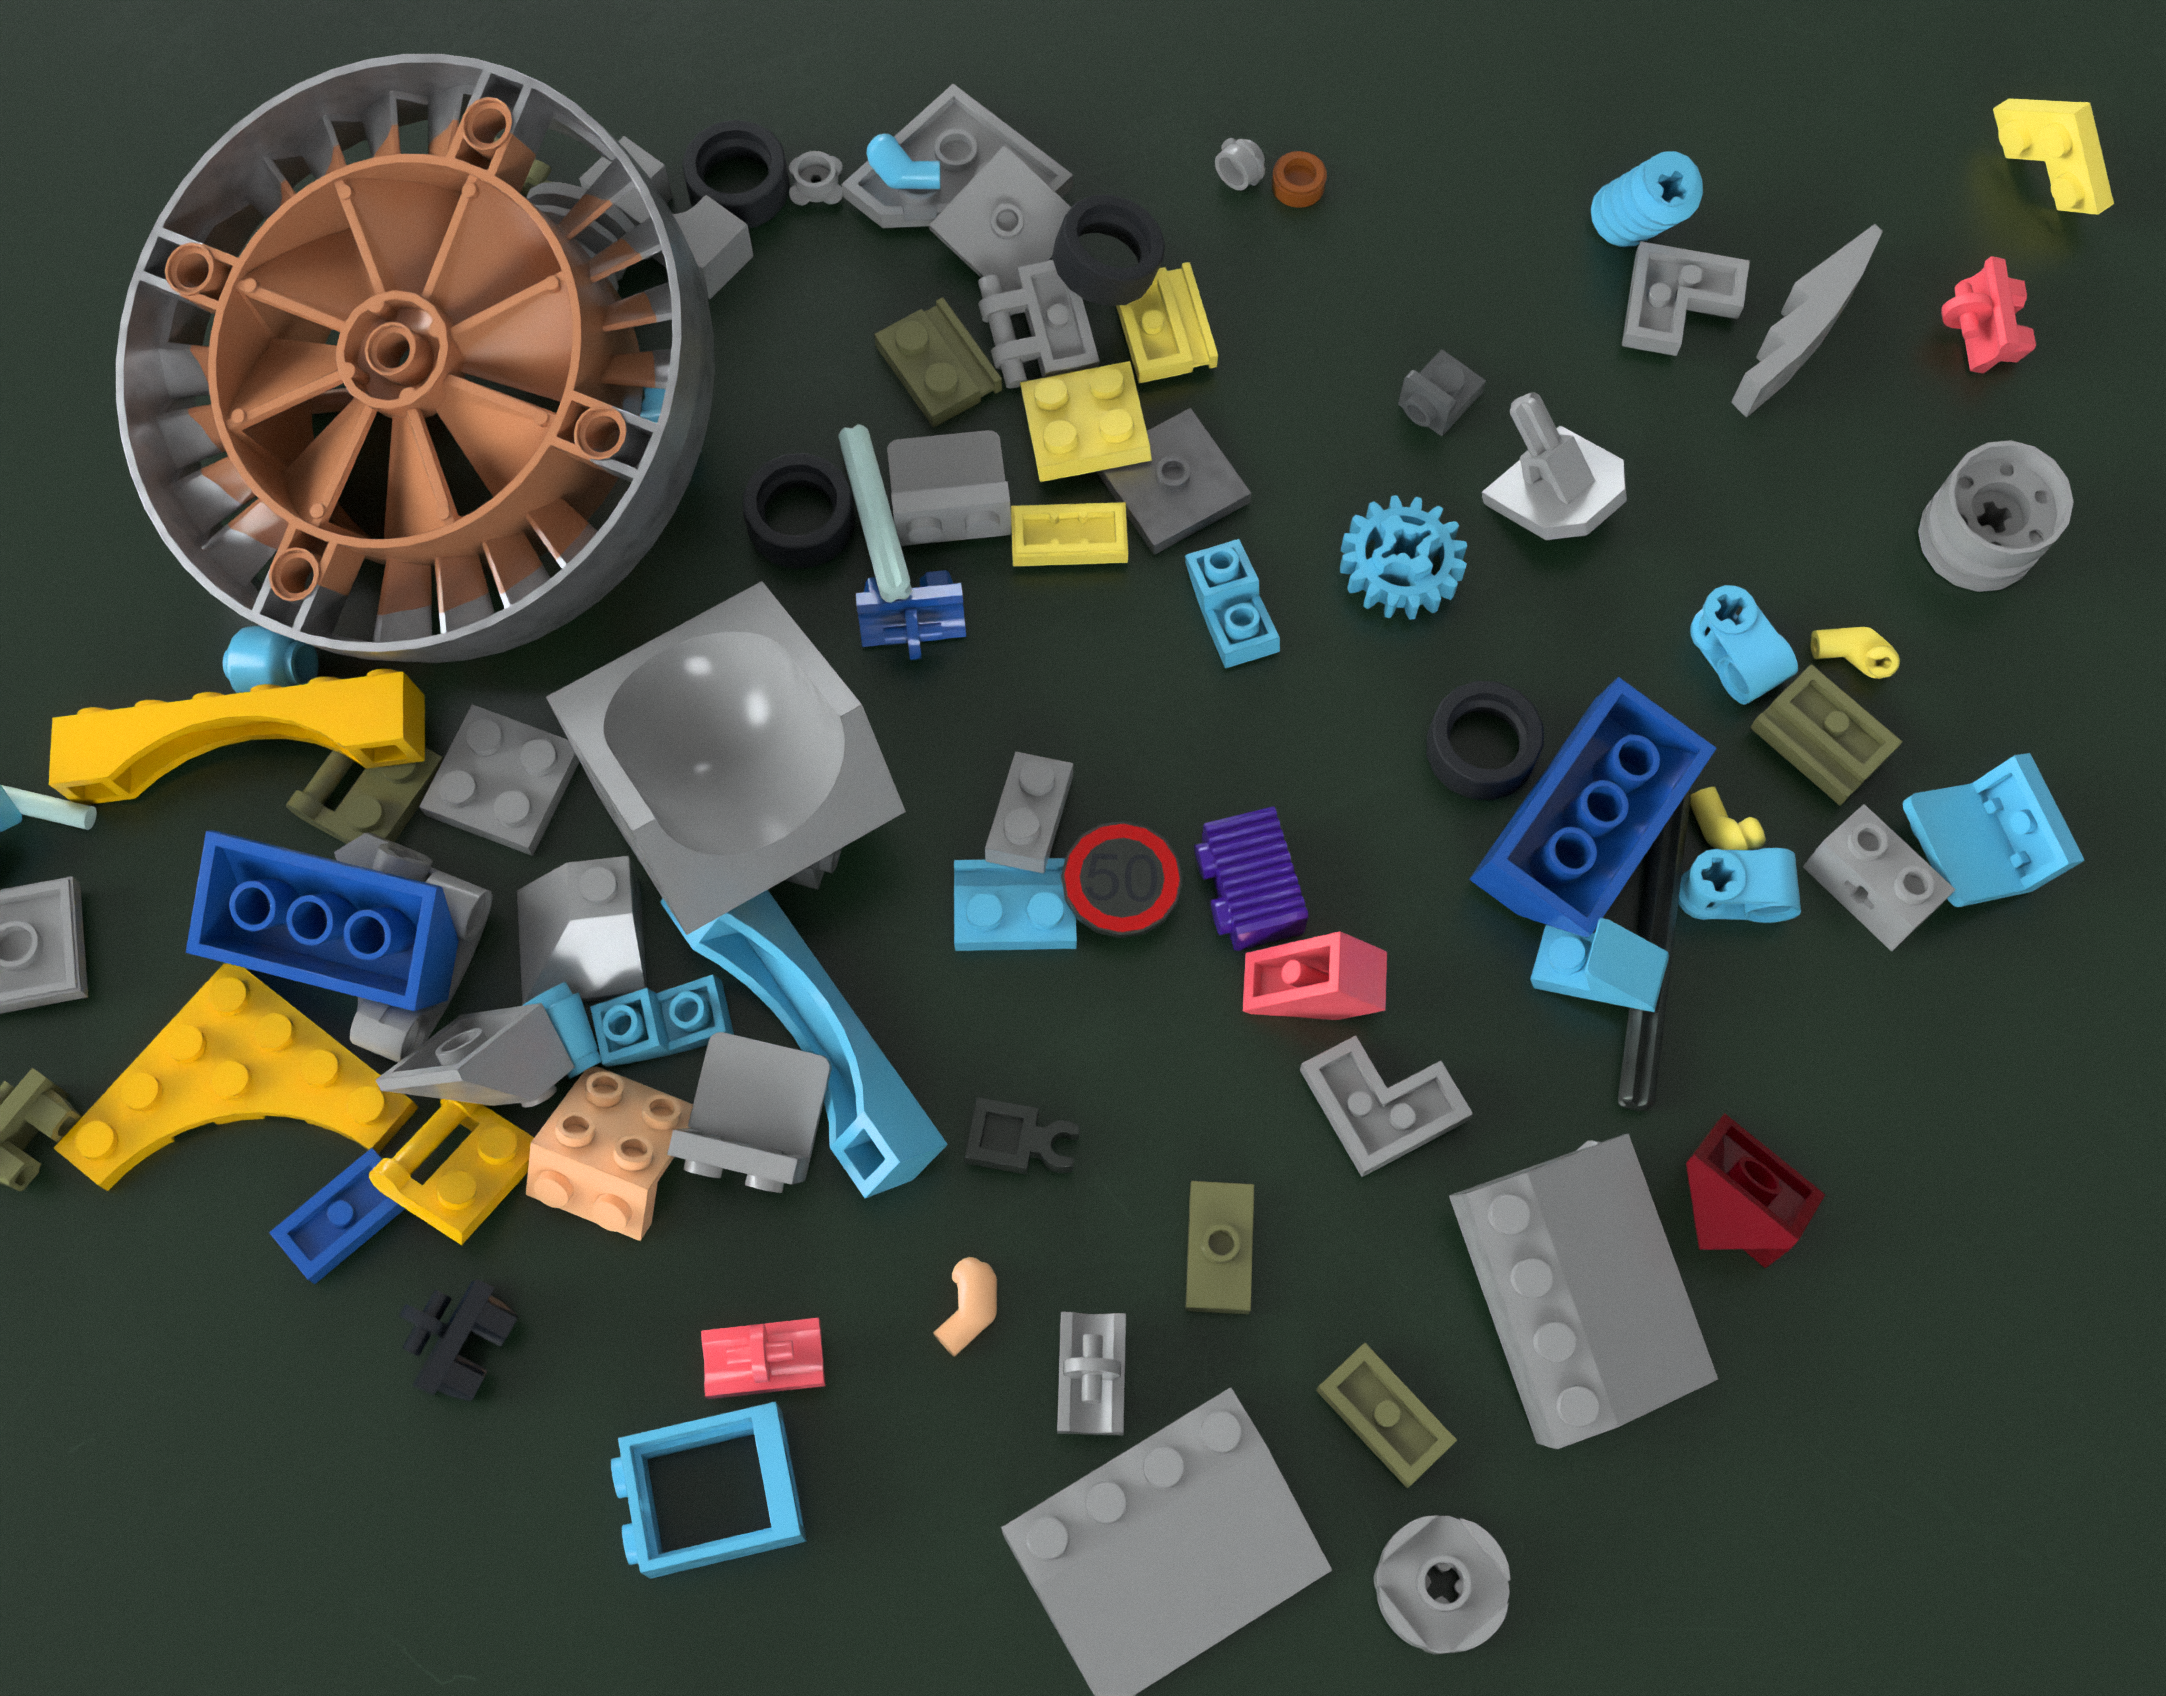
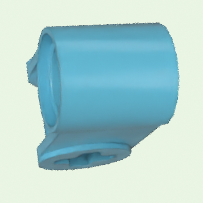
[1690,585,1798,705]
[1678,848,1801,923]

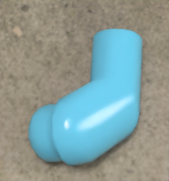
[866,133,941,189]

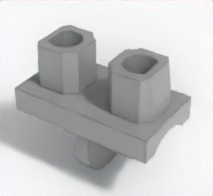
[1057,1312,1126,1436]

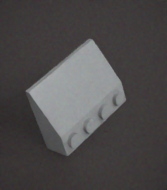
[1449,1133,1718,1449]
[1001,1387,1332,1696]

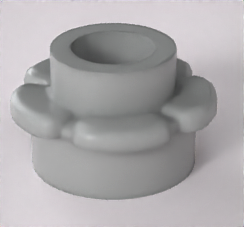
[1215,138,1265,190]

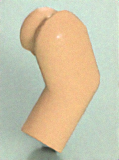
[933,1257,997,1357]

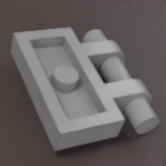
[978,260,1100,388]

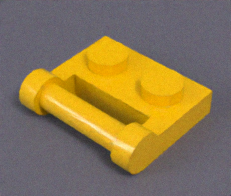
[369,1099,534,1245]

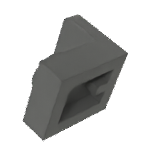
[1398,349,1486,436]

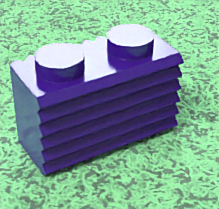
[1194,806,1309,951]

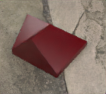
[1686,1113,1825,1268]

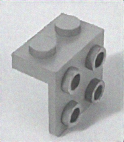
[887,430,1011,546]
[667,1032,832,1193]

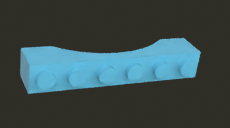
[660,890,948,1198]

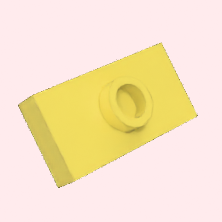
[1011,502,1128,566]

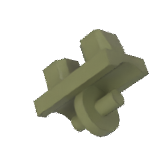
[0,1068,82,1191]

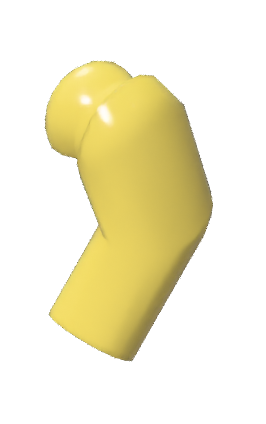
[1811,627,1900,679]
[1690,787,1766,850]

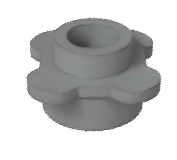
[789,151,843,205]

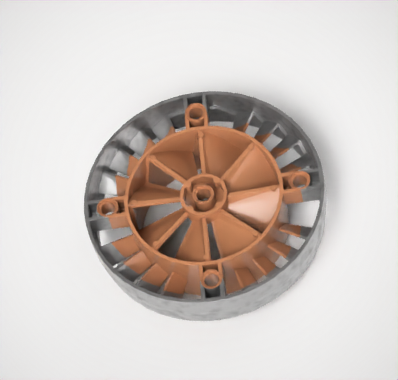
[116,54,715,663]

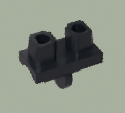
[398,1279,519,1401]

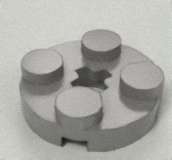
[1374,1515,1511,1655]

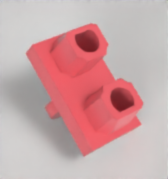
[1941,256,2036,374]
[701,1317,825,1399]

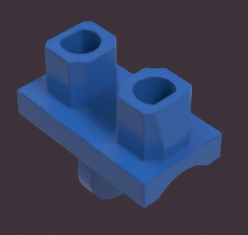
[856,570,966,660]

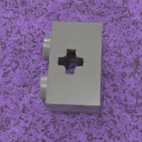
[1803,804,1956,952]

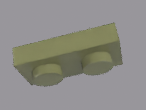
[1316,1343,1457,1488]

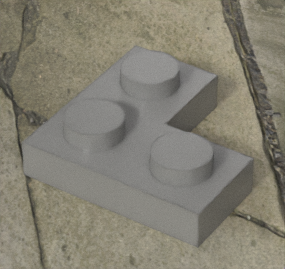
[1622,241,1750,356]
[1300,1035,1473,1177]

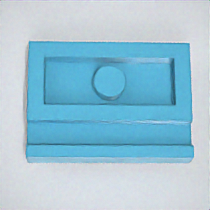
[954,858,1077,951]

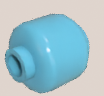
[223,626,318,693]

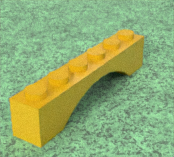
[49,669,425,805]

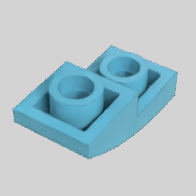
[1185,539,1280,668]
[590,974,734,1067]

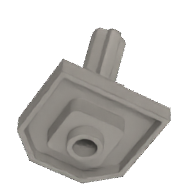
[1481,392,1627,540]

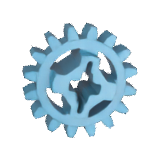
[1340,495,1467,620]

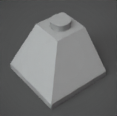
[517,856,647,1005]
[375,1003,575,1108]

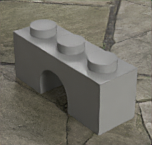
[579,136,753,300]

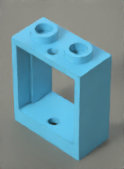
[611,1402,807,1579]

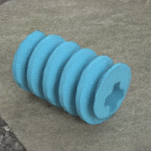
[1591,151,1703,247]

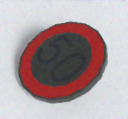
[1061,821,1183,938]

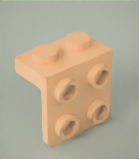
[526,1067,693,1241]

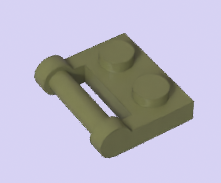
[286,748,444,844]

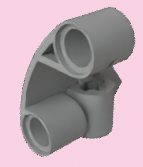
[334,832,493,1063]

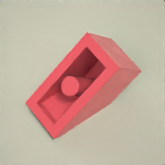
[1243,931,1387,1020]

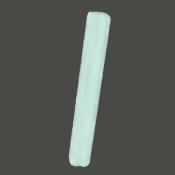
[838,424,912,603]

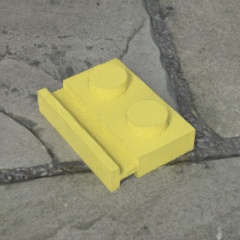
[1116,262,1218,383]

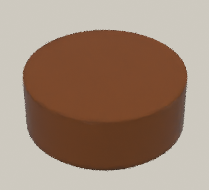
[1271,151,1327,208]

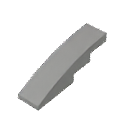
[1731,224,1883,418]

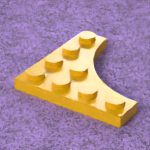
[54,963,419,1191]

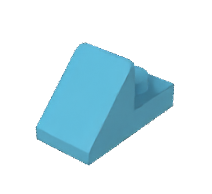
[1530,918,1669,1012]

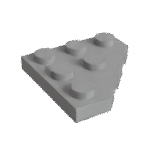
[841,84,1073,228]

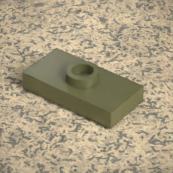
[1185,1181,1254,1315]

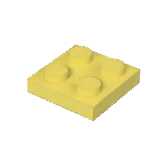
[1020,361,1152,482]

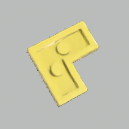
[1993,98,2114,215]

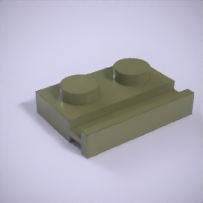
[874,297,1002,428]
[1750,664,1902,806]

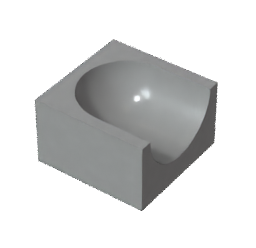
[546,581,906,935]

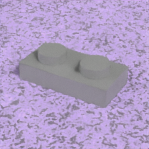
[985,751,1073,874]

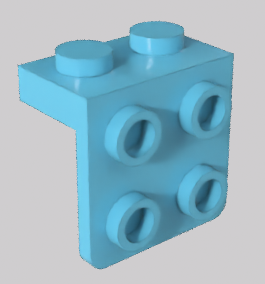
[1903,753,2085,907]

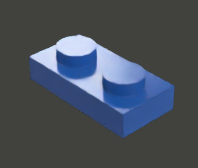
[269,1148,405,1285]

